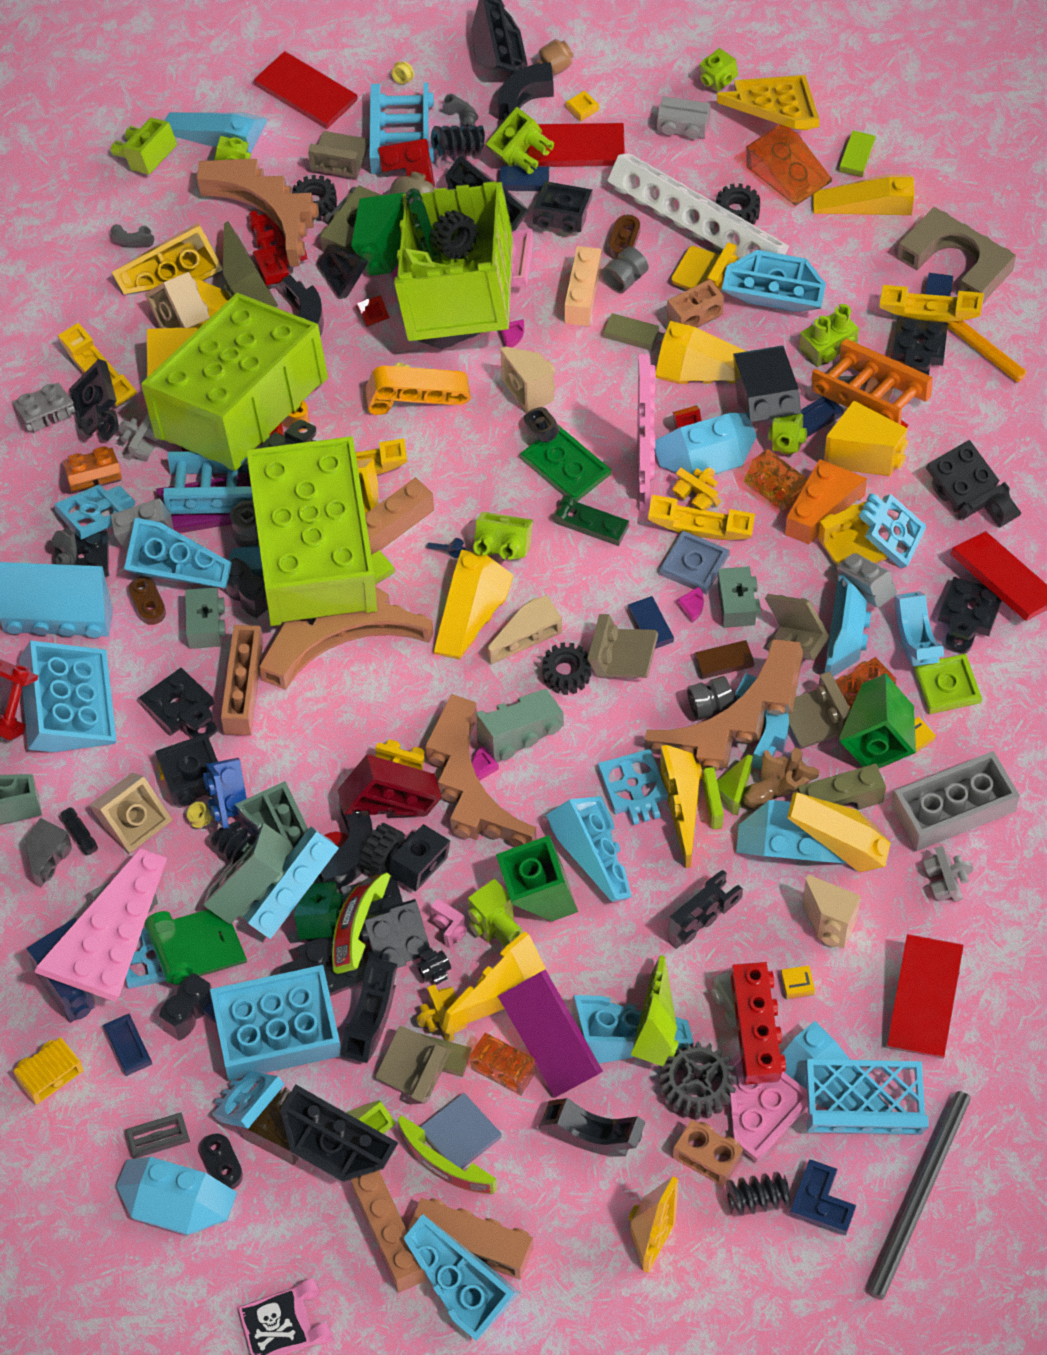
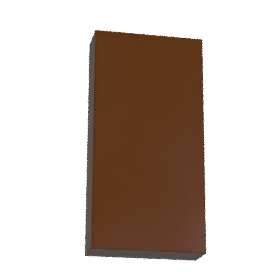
[695,640,754,679]

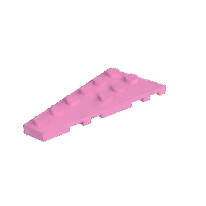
[637,354,655,511]
[34,848,167,1002]

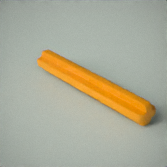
[946,320,1027,382]

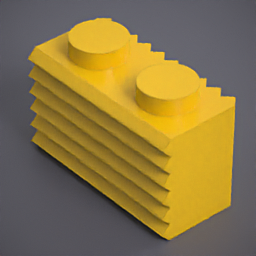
[13,1037,84,1105]

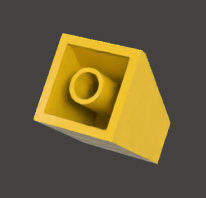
[147,327,198,377]
[824,401,908,476]

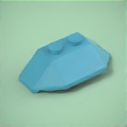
[722,250,826,312]
[654,413,757,479]
[825,575,871,677]
[736,800,846,863]
[116,1157,237,1235]

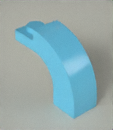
[894,591,944,666]
[734,673,789,770]

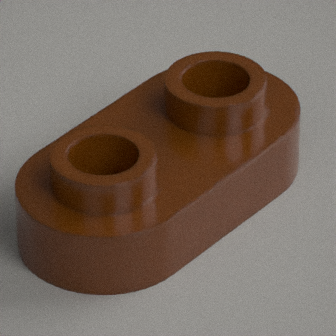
[609,214,640,258]
[129,577,166,625]

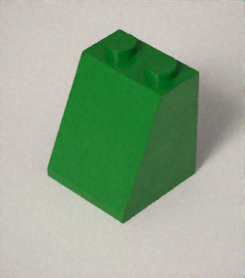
[351,192,406,276]
[839,673,916,769]
[496,835,578,921]

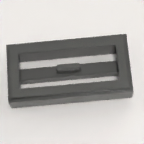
[125,1112,190,1159]

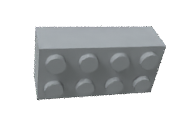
[892,751,1020,851]

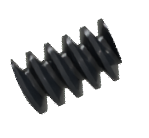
[430,125,485,157]
[210,821,256,864]
[726,1172,791,1216]

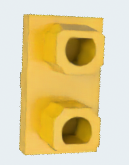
[672,467,721,511]
[375,739,425,770]
[416,984,467,1042]

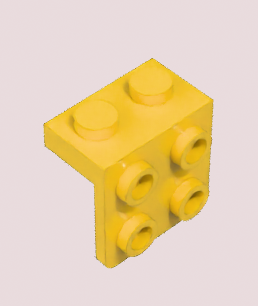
[672,242,739,291]
[818,501,888,566]

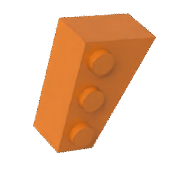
[785,459,867,544]

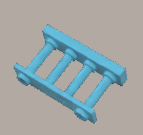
[370,82,434,174]
[163,451,253,514]

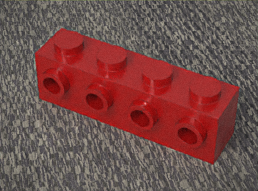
[730,962,786,1085]

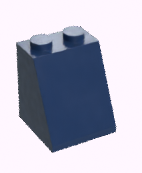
[26,918,95,1023]

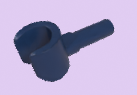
[427,538,466,559]

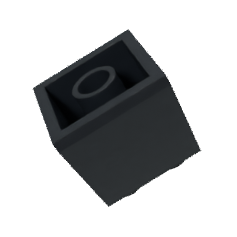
[733,345,801,422]

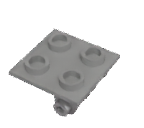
[12,382,75,432]

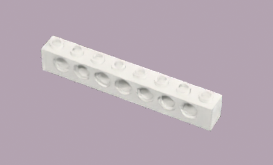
[608,153,789,259]

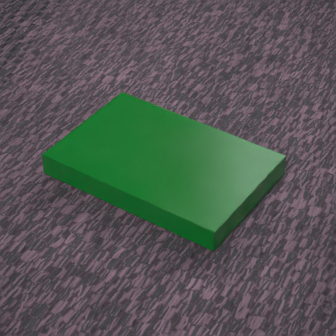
[520,425,611,502]

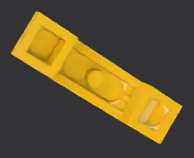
[879,285,984,322]
[58,322,137,407]
[355,438,408,475]
[648,495,755,540]

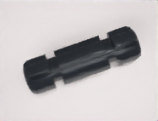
[61,807,98,855]

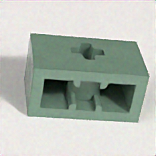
[717,566,761,628]
[185,587,226,649]

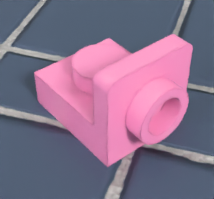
[431,898,467,948]

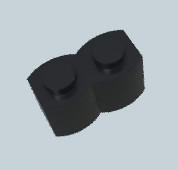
[224,558,268,618]
[159,973,212,1041]

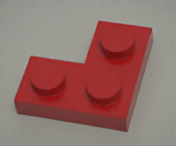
[378,139,435,188]
[253,242,308,286]

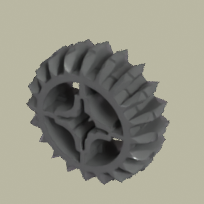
[658,1041,737,1120]

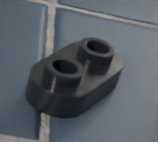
[524,407,560,443]
[201,1133,243,1189]

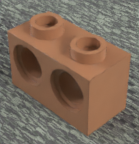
[667,279,724,328]
[673,1119,743,1187]

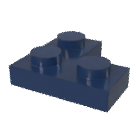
[790,1159,856,1236]

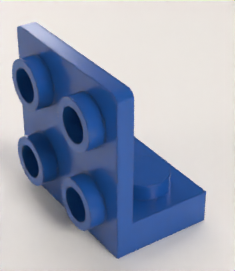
[203,757,247,829]

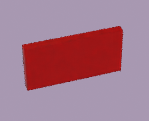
[254,51,358,129]
[527,123,625,167]
[950,531,1047,621]
[887,934,964,1059]

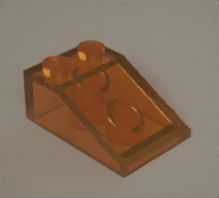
[746,124,832,206]

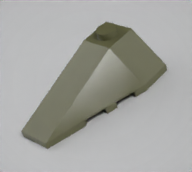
[223,221,278,307]

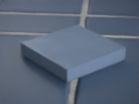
[659,530,730,595]
[420,1093,502,1169]

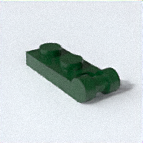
[406,188,441,260]
[552,496,629,546]

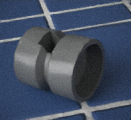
[601,246,649,293]
[230,501,259,547]
[687,676,734,720]

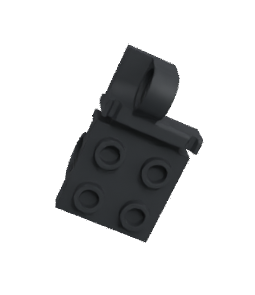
[926,440,1021,528]

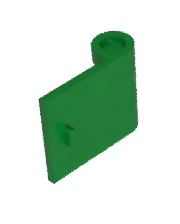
[144,909,247,985]

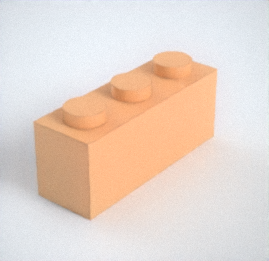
[565,246,602,326]

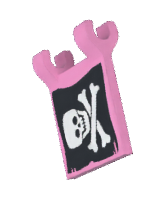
[238,1278,334,1355]

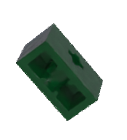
[294,882,343,940]

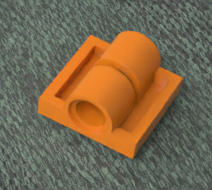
[63,446,122,492]

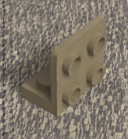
[308,131,369,178]
[765,594,829,661]
[588,614,658,678]
[788,671,851,749]
[376,1026,452,1103]

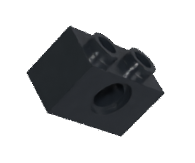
[388,824,451,892]

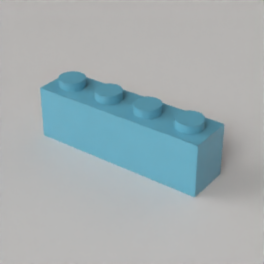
[244,826,338,939]

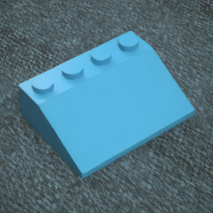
[0,562,113,638]
[19,640,117,752]
[210,965,341,1081]

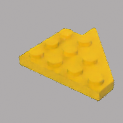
[717,75,819,131]

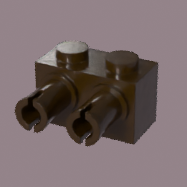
[241,1087,298,1165]

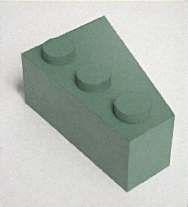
[476,688,564,762]
[235,781,308,860]
[204,823,290,924]

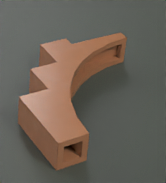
[197,159,319,266]
[259,587,434,690]
[645,639,803,771]
[426,694,536,847]

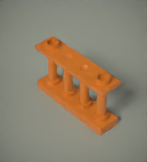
[811,338,933,425]

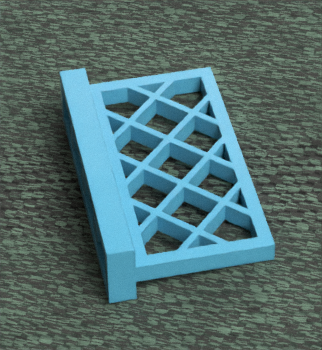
[805,1059,929,1135]

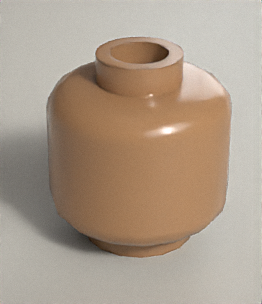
[537,39,574,75]

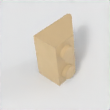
[145,272,210,328]
[500,347,555,413]
[89,773,173,853]
[803,875,861,949]

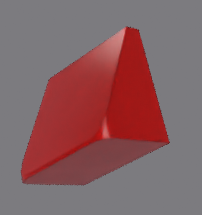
[355,295,390,327]

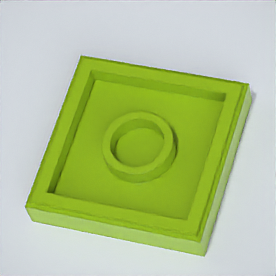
[913,653,982,715]

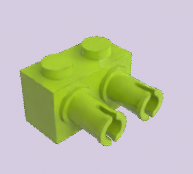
[486,107,554,174]
[111,117,178,175]
[799,304,859,367]
[473,511,533,560]
[468,878,522,948]

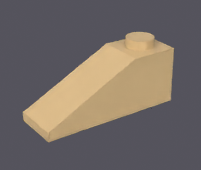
[488,595,562,665]

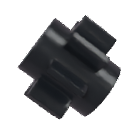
[416,947,452,985]

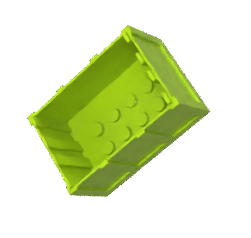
[394,181,514,341]
[141,293,328,471]
[246,436,377,626]

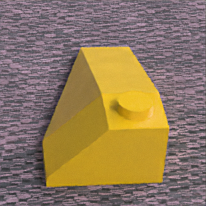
[434,550,513,660]

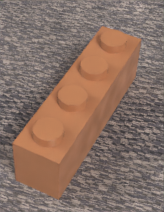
[365,477,434,555]
[221,625,263,735]
[350,1171,426,1293]
[408,1198,533,1280]

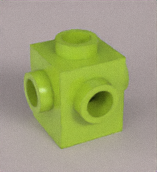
[699,48,739,92]
[214,136,251,160]
[768,414,807,454]

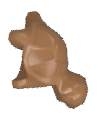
[743,747,820,810]

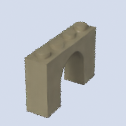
[897,207,1016,303]

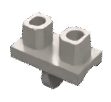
[119,413,159,461]
[923,845,974,902]

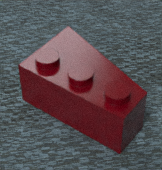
[337,754,442,816]

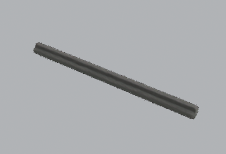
[869,1091,971,1300]

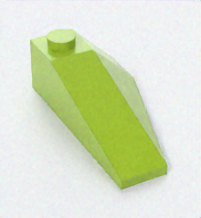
[630,955,679,1067]

